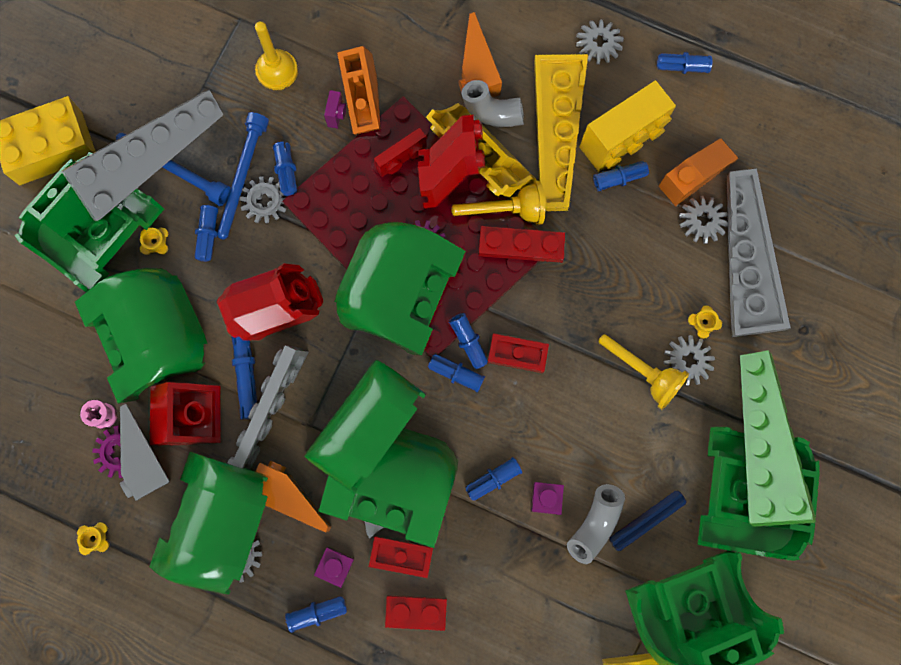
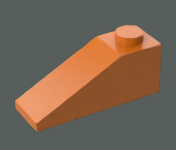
[459,12,502,97]
[337,46,381,135]
[658,138,738,207]
[255,460,332,533]

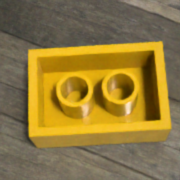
[579,80,676,172]
[0,96,96,186]

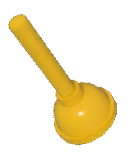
[255,21,298,90]
[451,180,545,225]
[599,334,690,410]

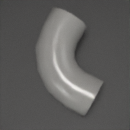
[461,80,524,127]
[567,484,625,564]

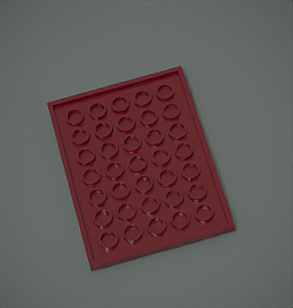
[282,96,540,358]

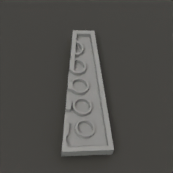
[61,90,223,221]
[726,169,791,337]
[227,345,309,470]

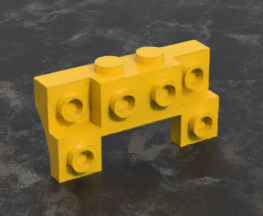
[426,103,537,197]

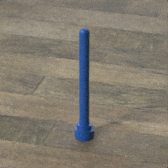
[217,112,269,240]
[116,133,231,206]

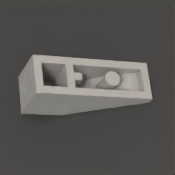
[120,404,170,500]

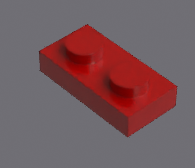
[374,128,427,177]
[488,333,549,373]
[369,536,433,578]
[385,595,447,631]

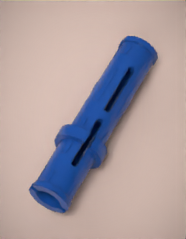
[231,336,257,420]

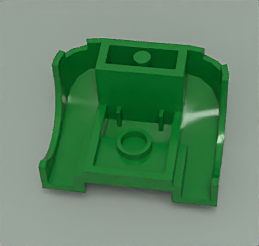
[15,152,164,292]
[334,222,466,356]
[75,268,207,404]
[304,360,426,494]
[698,427,820,561]
[319,428,458,548]
[149,452,268,594]
[625,550,784,665]

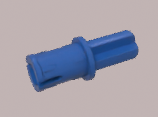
[657,52,712,74]
[273,142,297,196]
[593,161,649,191]
[195,205,218,262]
[448,313,488,369]
[428,354,485,393]
[465,457,523,501]
[285,596,347,633]

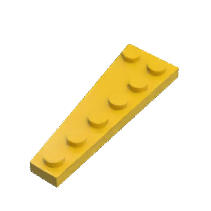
[534,54,588,211]

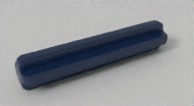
[609,491,687,551]

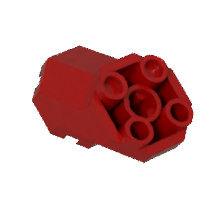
[418,114,485,208]
[217,263,324,340]

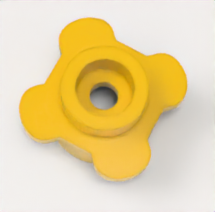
[140,228,169,255]
[688,306,722,339]
[77,523,109,555]

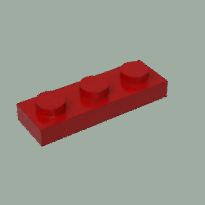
[478,226,565,263]

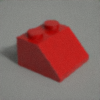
[150,382,221,445]

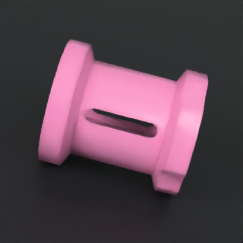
[80,400,117,429]

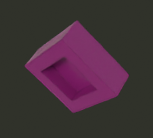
[324,90,346,129]
[531,482,564,515]
[314,547,354,588]

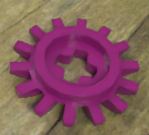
[92,426,123,478]

